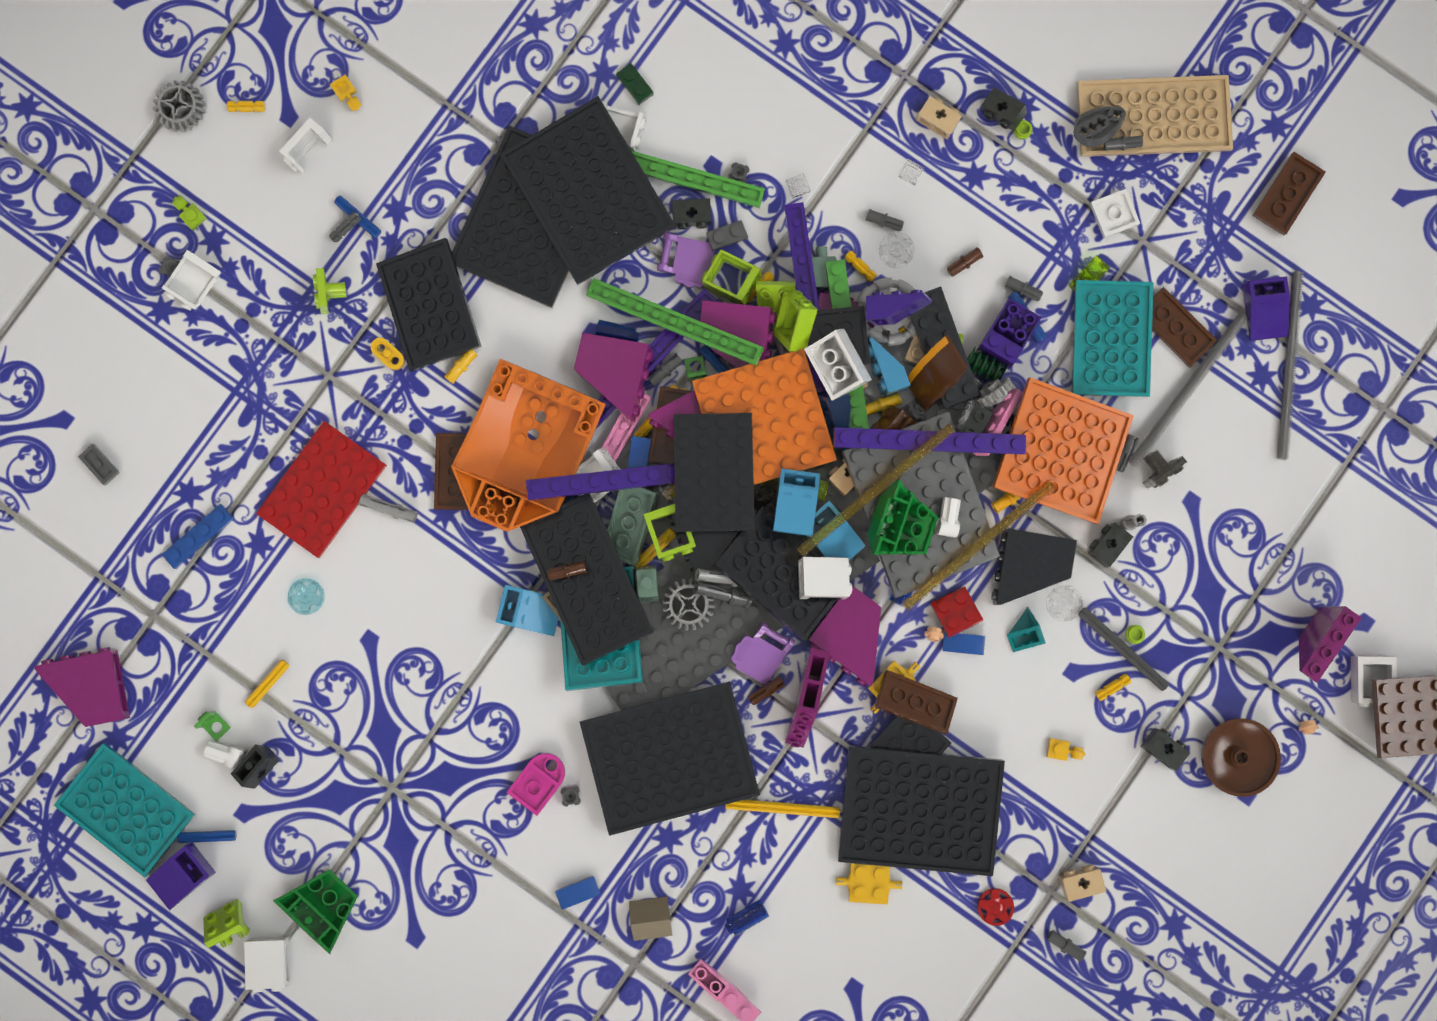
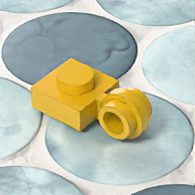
[329,74,362,112]
[1046,738,1086,761]

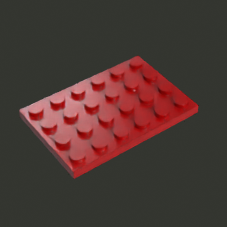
[256,421,387,558]

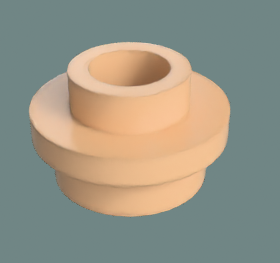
[924,627,944,642]
[1298,720,1319,734]

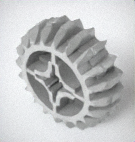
[153,80,206,132]
[663,578,715,631]

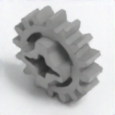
[974,377,1014,407]

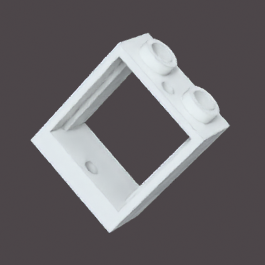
[1351,656,1397,707]

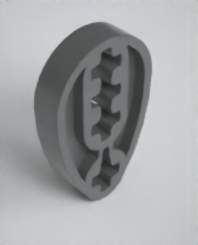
[1073,106,1126,147]

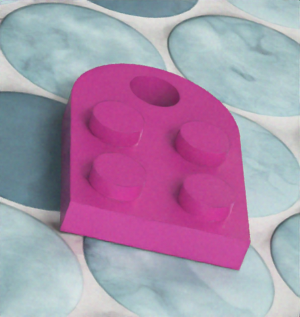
[506,753,565,816]

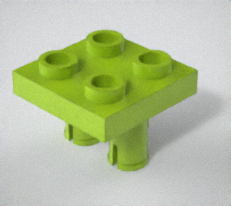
[313,268,347,314]
[756,281,797,319]
[203,899,250,948]

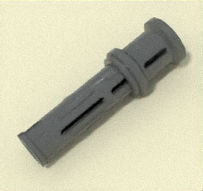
[693,581,752,609]

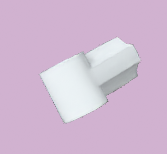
[935,497,961,538]
[204,741,246,769]

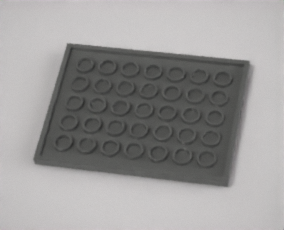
[842,412,1000,598]

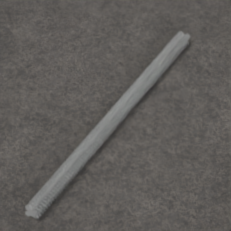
[1277,271,1304,460]
[1128,314,1248,467]

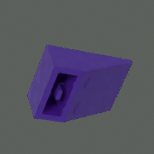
[1242,276,1290,341]
[866,290,932,326]
[976,298,1042,370]
[146,843,216,911]

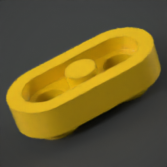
[371,338,405,370]

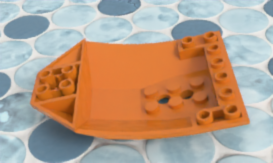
[451,359,606,532]

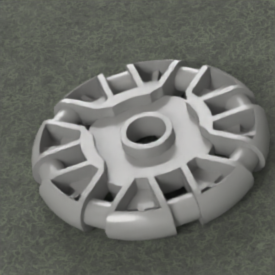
[856,278,916,346]

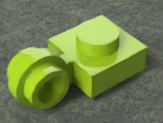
[172,195,207,231]

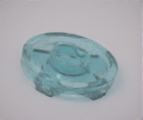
[287,579,325,615]

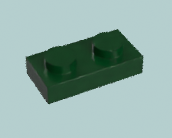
[616,63,654,105]

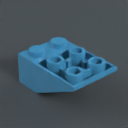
[868,337,910,397]
[773,468,820,536]
[807,501,866,560]
[496,585,559,636]

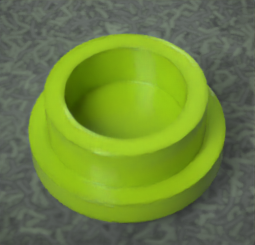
[1013,120,1033,139]
[1125,625,1145,644]

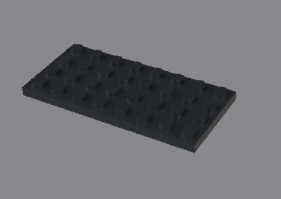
[520,494,654,666]

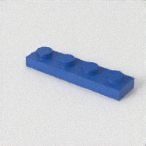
[161,504,234,569]

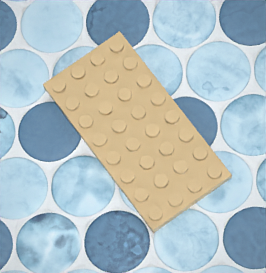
[1077,75,1233,157]

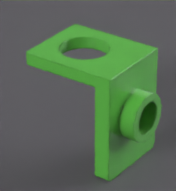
[684,356,707,382]
[194,711,231,741]

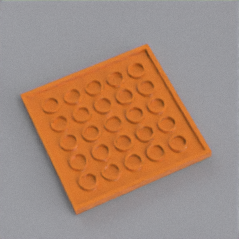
[692,348,837,485]
[992,377,1134,524]

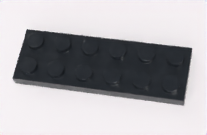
[910,286,980,409]

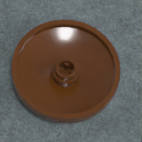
[1201,718,1281,797]

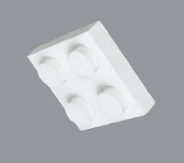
[1090,189,1140,238]

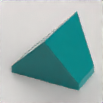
[1007,607,1046,652]

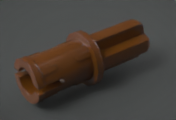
[947,247,983,277]
[547,561,587,580]
[748,676,785,705]

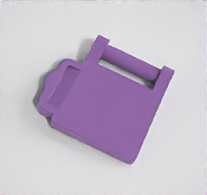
[657,233,715,288]
[731,621,795,685]

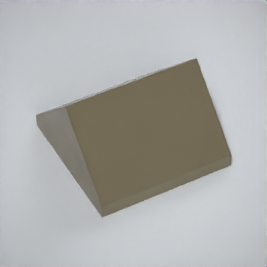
[629,896,672,941]

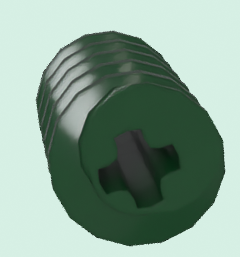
[967,346,1008,382]

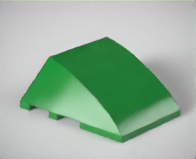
[867,479,938,555]
[273,869,358,954]

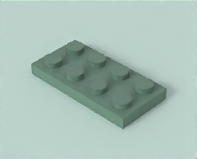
[607,487,659,566]

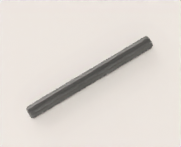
[1078,607,1169,691]

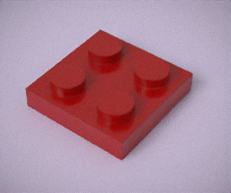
[931,586,983,638]

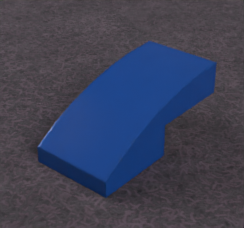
[943,632,985,655]
[555,876,600,910]

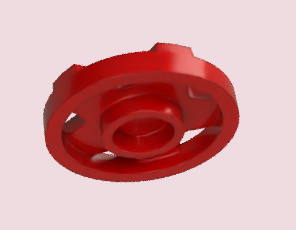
[977,888,1014,926]

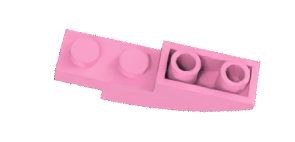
[688,959,761,1021]

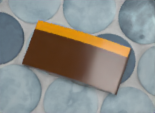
[908,335,968,411]

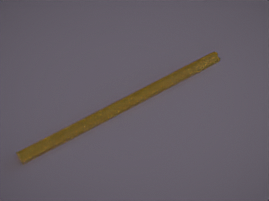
[796,423,955,557]
[902,481,1056,611]

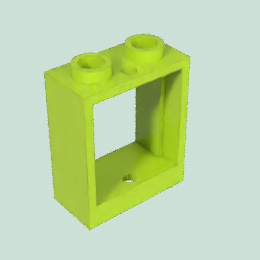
[702,250,762,305]
[773,290,818,351]
[644,504,696,562]

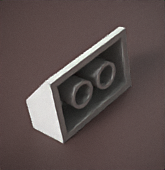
[804,329,872,400]

